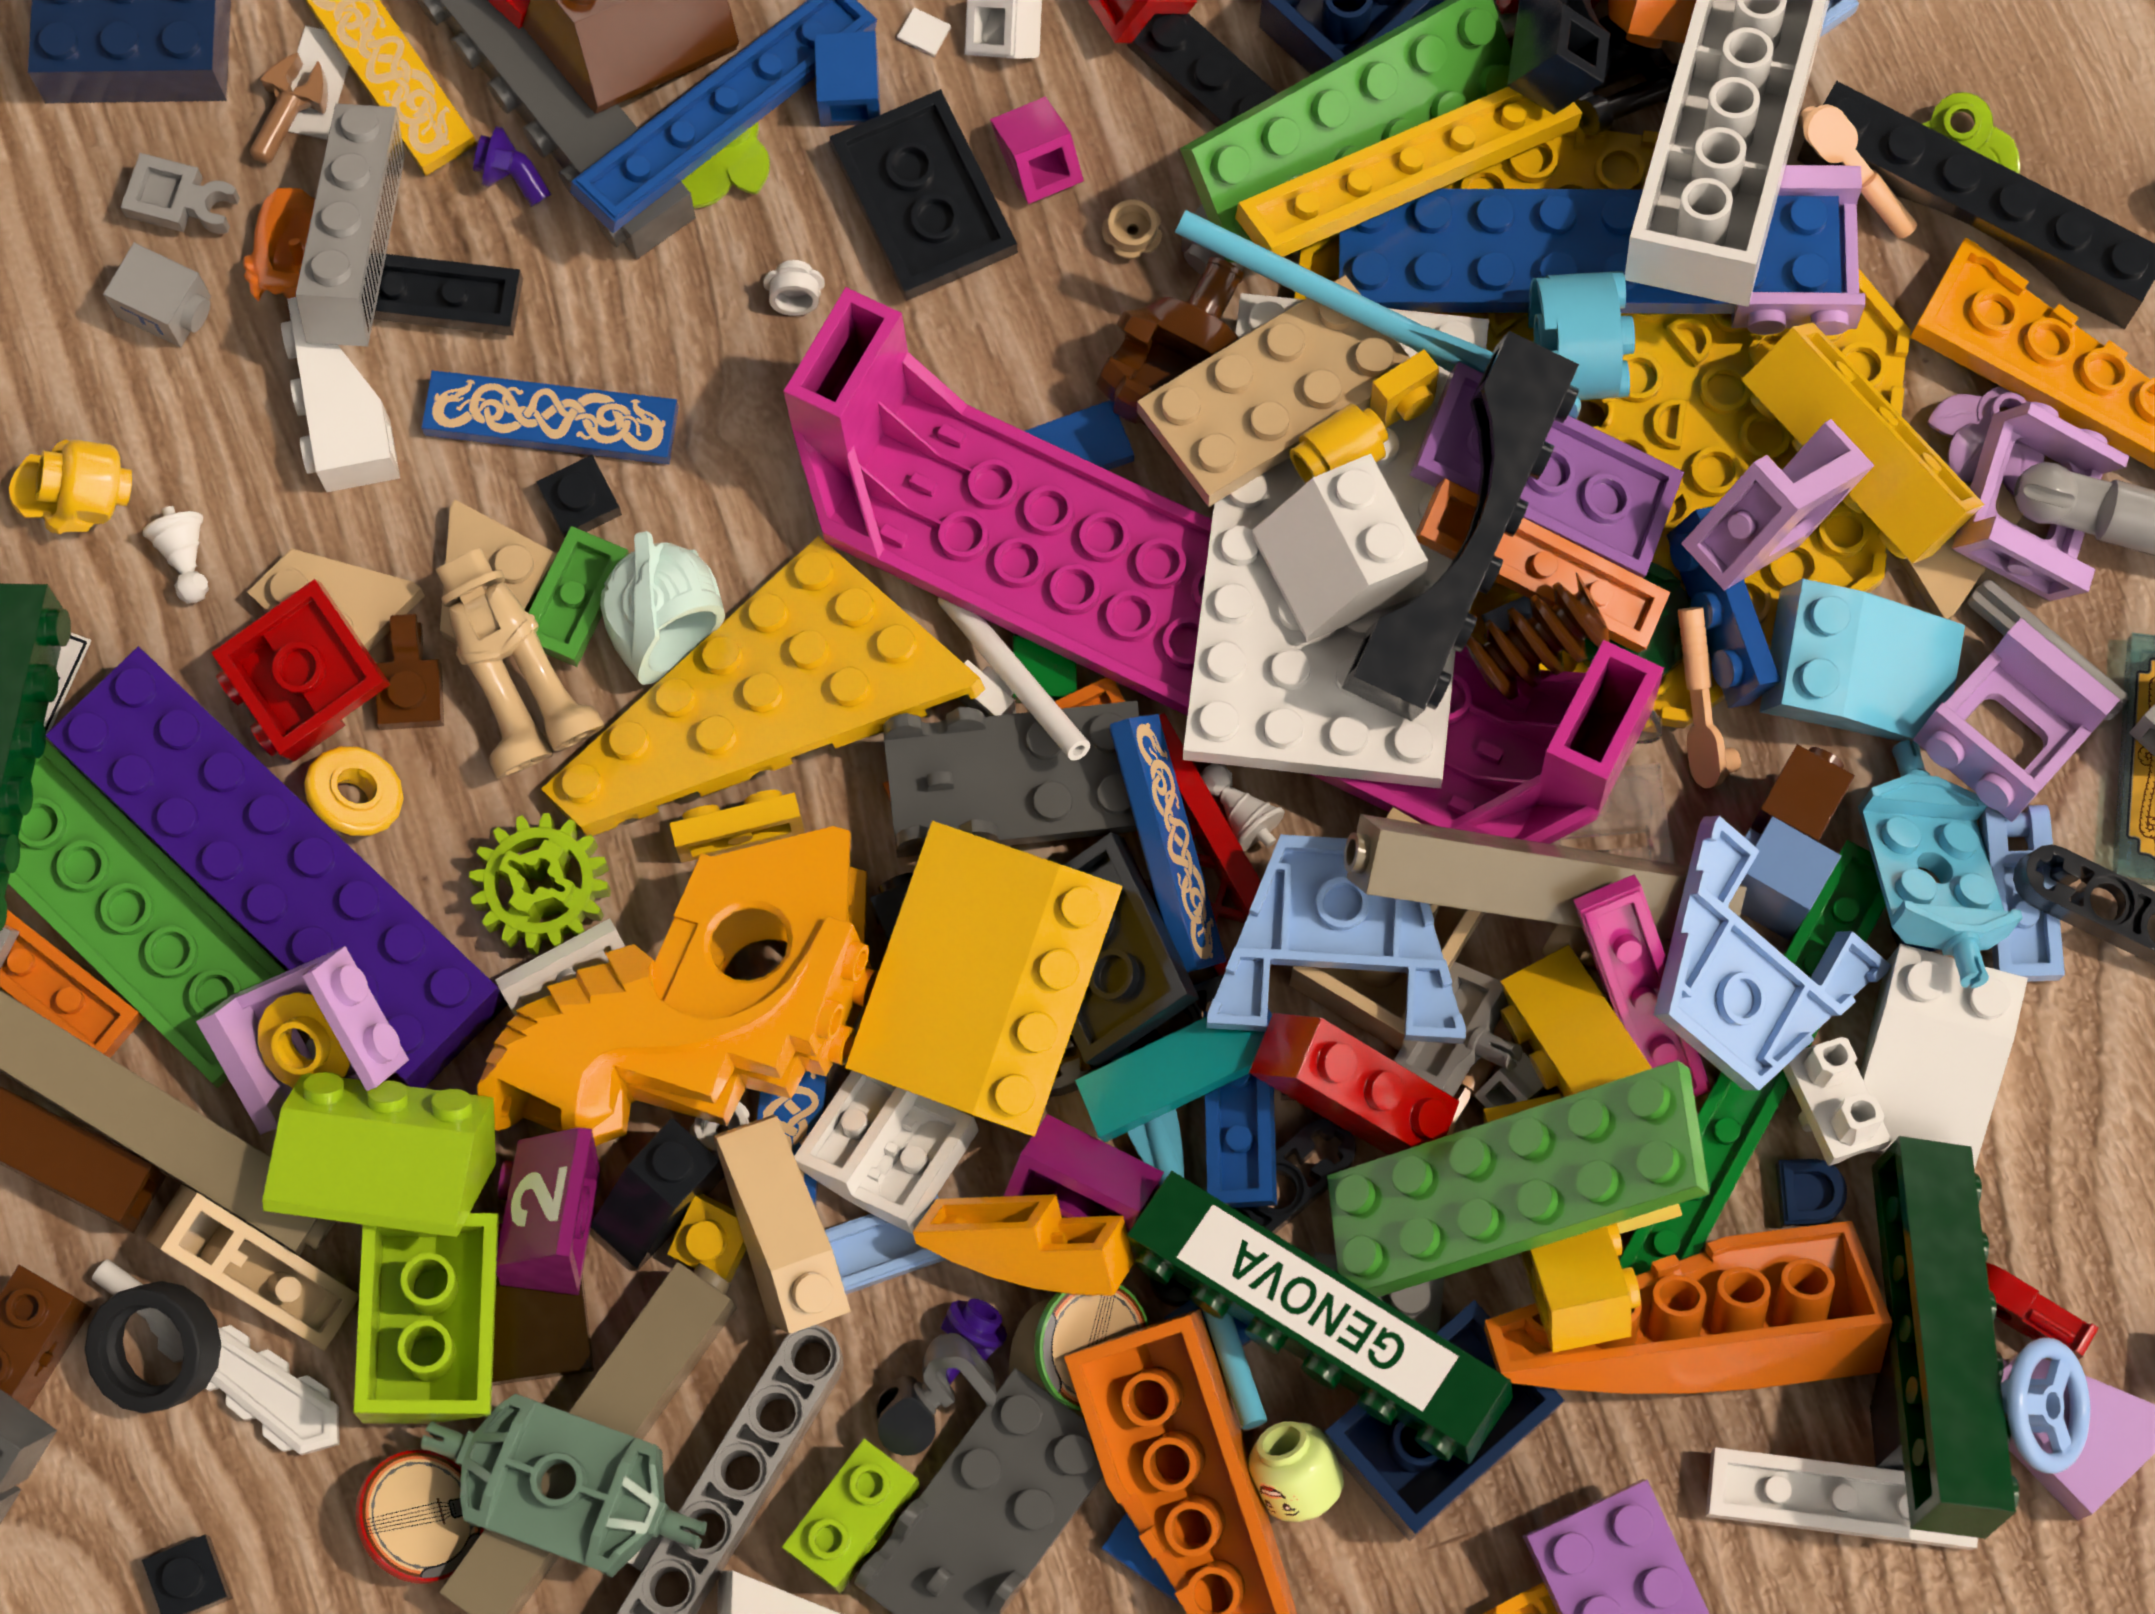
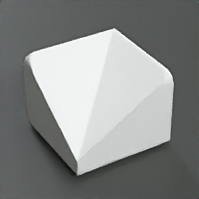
[965,0,1042,58]

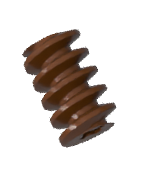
[1466,572,1610,700]

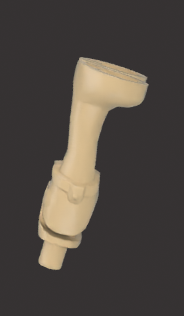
[436,548,604,779]

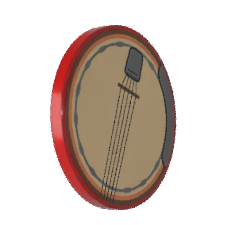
[355,1450,484,1584]

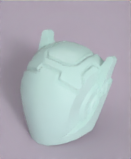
[600,531,725,685]

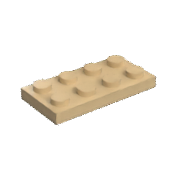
[1137,275,1410,507]

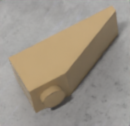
[713,1115,851,1334]
[145,1184,359,1351]

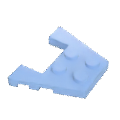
[1653,816,1891,1091]
[1206,834,1466,1044]

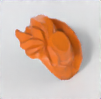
[243,188,315,301]

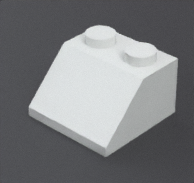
[1252,454,1428,642]

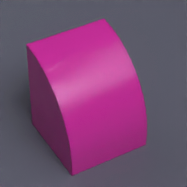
[990,96,1084,204]

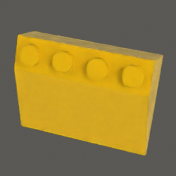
[845,820,1123,1137]

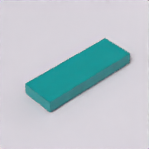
[1075,1017,1267,1142]

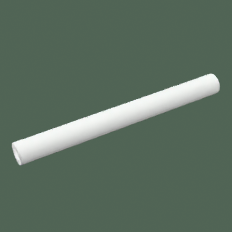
[938,597,1090,761]

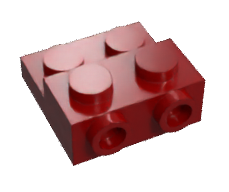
[211,579,391,762]

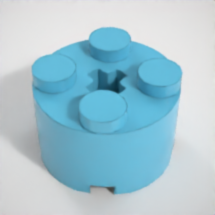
[1528,271,1635,400]

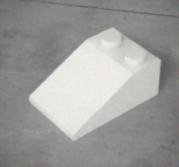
[1860,944,2028,1169]

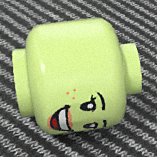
[1248,1421,1344,1522]

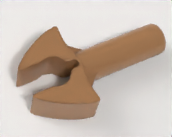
[250,53,328,164]

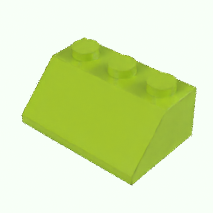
[262,1072,496,1237]
[354,1213,499,1424]

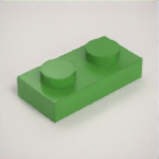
[528,526,629,667]

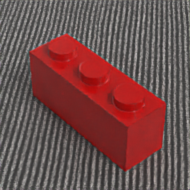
[1249,1013,1460,1155]

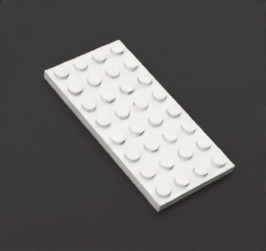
[1183,293,1489,789]

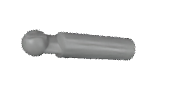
[2014,462,2155,556]

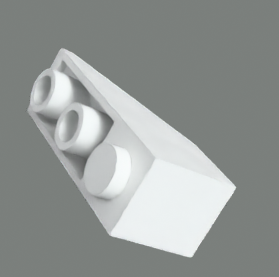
[281,297,400,492]

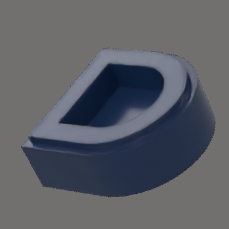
[1775,1159,1847,1228]

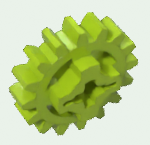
[469,813,611,955]

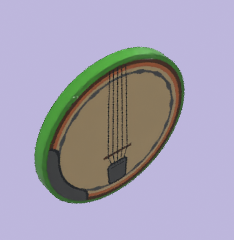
[1034,1285,1148,1411]

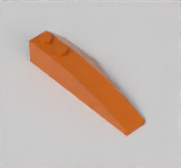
[1484,1221,1892,1394]
[1064,1309,1297,1614]

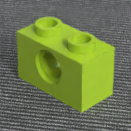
[782,1438,921,1594]

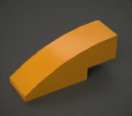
[913,1195,1134,1296]

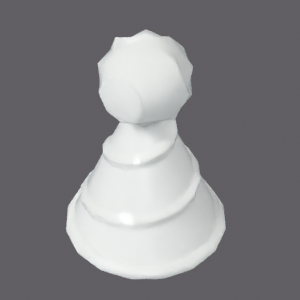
[143,506,209,604]
[1200,763,1285,851]

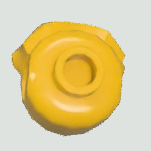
[9,439,132,535]

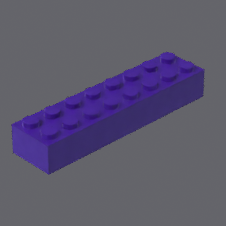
[45,646,508,1088]

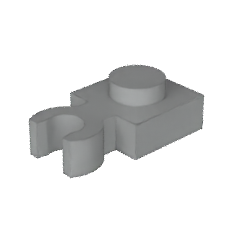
[120,153,240,234]

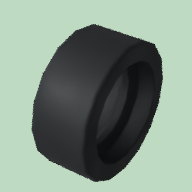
[84,1281,222,1414]

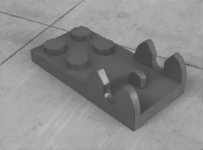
[883,701,1139,858]
[854,1368,1103,1614]

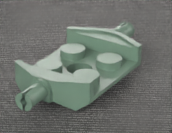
[421,1394,707,1577]

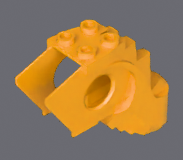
[477,826,878,1147]

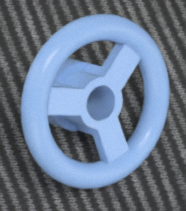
[2001,1337,2090,1474]

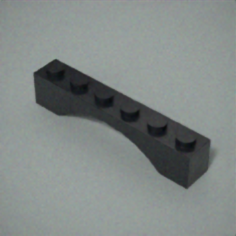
[1507,0,1610,115]
[1797,81,2155,329]
[1341,331,1579,721]

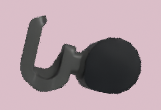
[876,1333,997,1456]

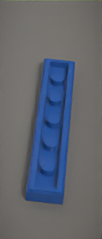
[570,0,877,233]

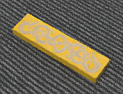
[304,0,477,176]

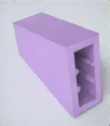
[2001,1352,2155,1521]

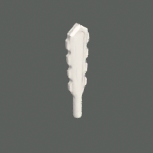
[92,1259,340,1456]

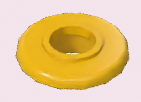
[304,746,404,836]
[258,992,351,1088]

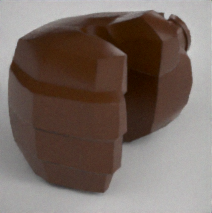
[1096,257,1244,426]

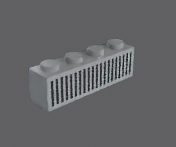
[296,104,405,346]

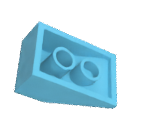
[1759,579,1965,743]

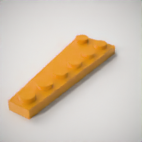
[1910,237,2155,470]

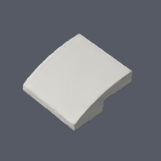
[794,1071,979,1234]

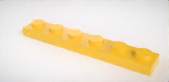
[1235,87,1582,257]

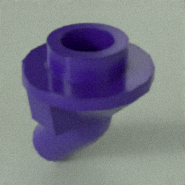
[473,126,552,207]
[941,1299,1007,1385]

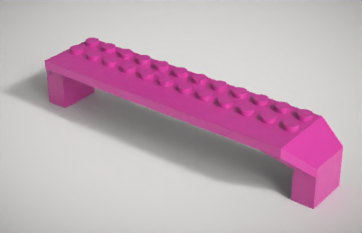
[783,287,1664,844]

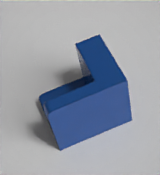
[814,31,881,127]

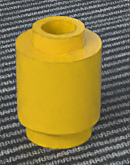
[1290,404,1389,484]

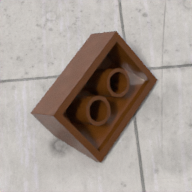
[522,0,739,114]

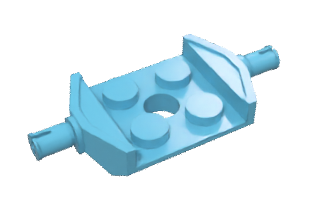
[1858,740,2023,988]

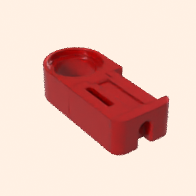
[1986,1262,2098,1360]

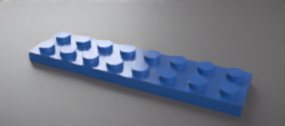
[1339,189,1842,314]

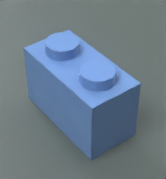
[1741,816,1841,940]

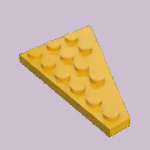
[541,536,985,836]

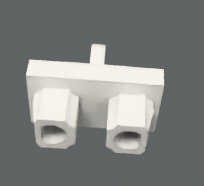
[1783,1037,1892,1166]

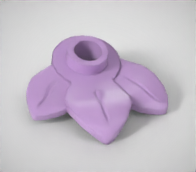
[1927,386,2044,496]

